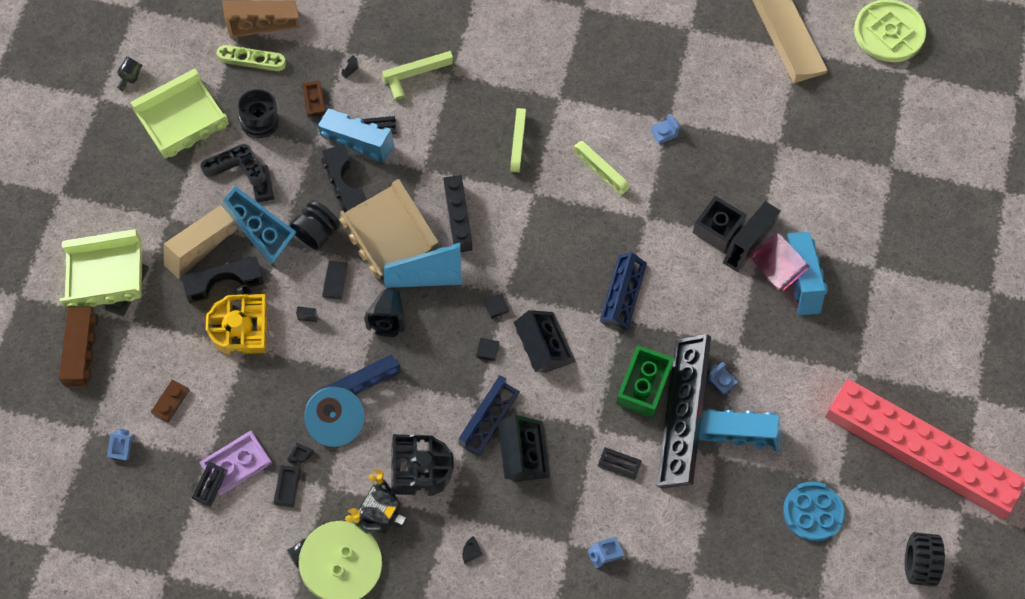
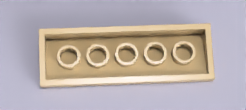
[753,0,827,83]

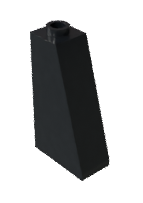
[723,201,781,273]

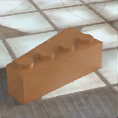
[222,0,300,38]

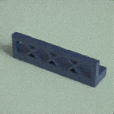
[600,252,647,330]
[322,354,401,395]
[458,375,520,456]

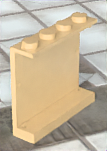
[339,179,438,280]

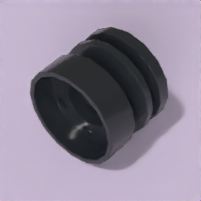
[237,89,279,138]
[289,200,340,250]

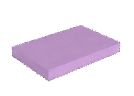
[199,431,272,496]

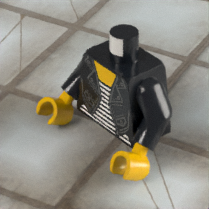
[345,469,407,534]

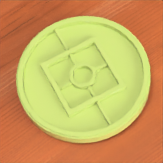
[854,0,926,62]
[299,521,382,599]

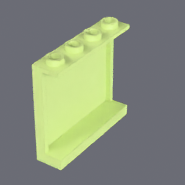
[131,69,229,159]
[60,229,142,309]

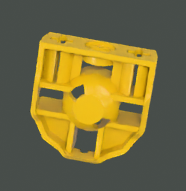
[206,294,267,355]

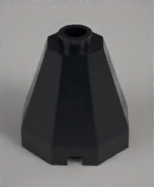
[364,288,406,337]

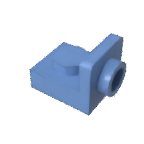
[650,114,680,144]
[707,362,738,396]
[107,429,135,460]
[588,537,625,568]

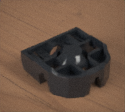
[391,434,454,496]

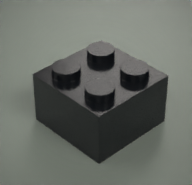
[693,196,747,252]

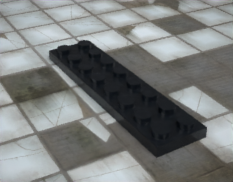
[656,334,711,489]

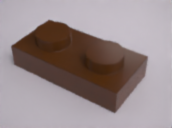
[302,81,325,117]
[151,380,190,423]

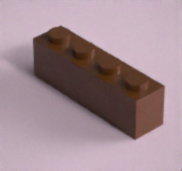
[59,307,98,386]

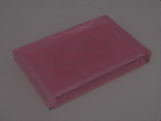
[750,232,810,292]

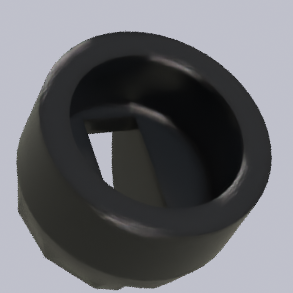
[234,284,251,295]

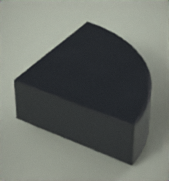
[341,55,359,79]
[287,442,314,463]
[462,536,483,564]

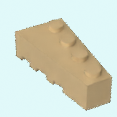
[164,205,237,279]

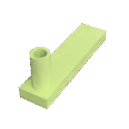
[382,51,453,100]

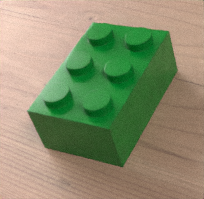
[616,345,674,418]

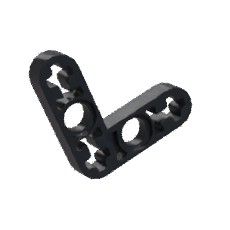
[200,144,266,186]

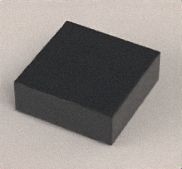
[484,294,509,319]
[296,306,318,322]
[476,338,499,361]

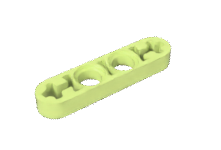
[217,45,286,71]
[510,108,526,173]
[573,141,630,195]

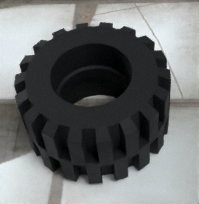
[905,532,945,587]

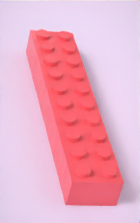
[825,378,1025,519]

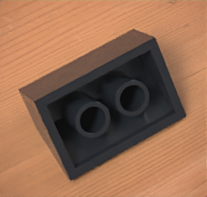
[513,310,575,373]
[498,415,550,481]

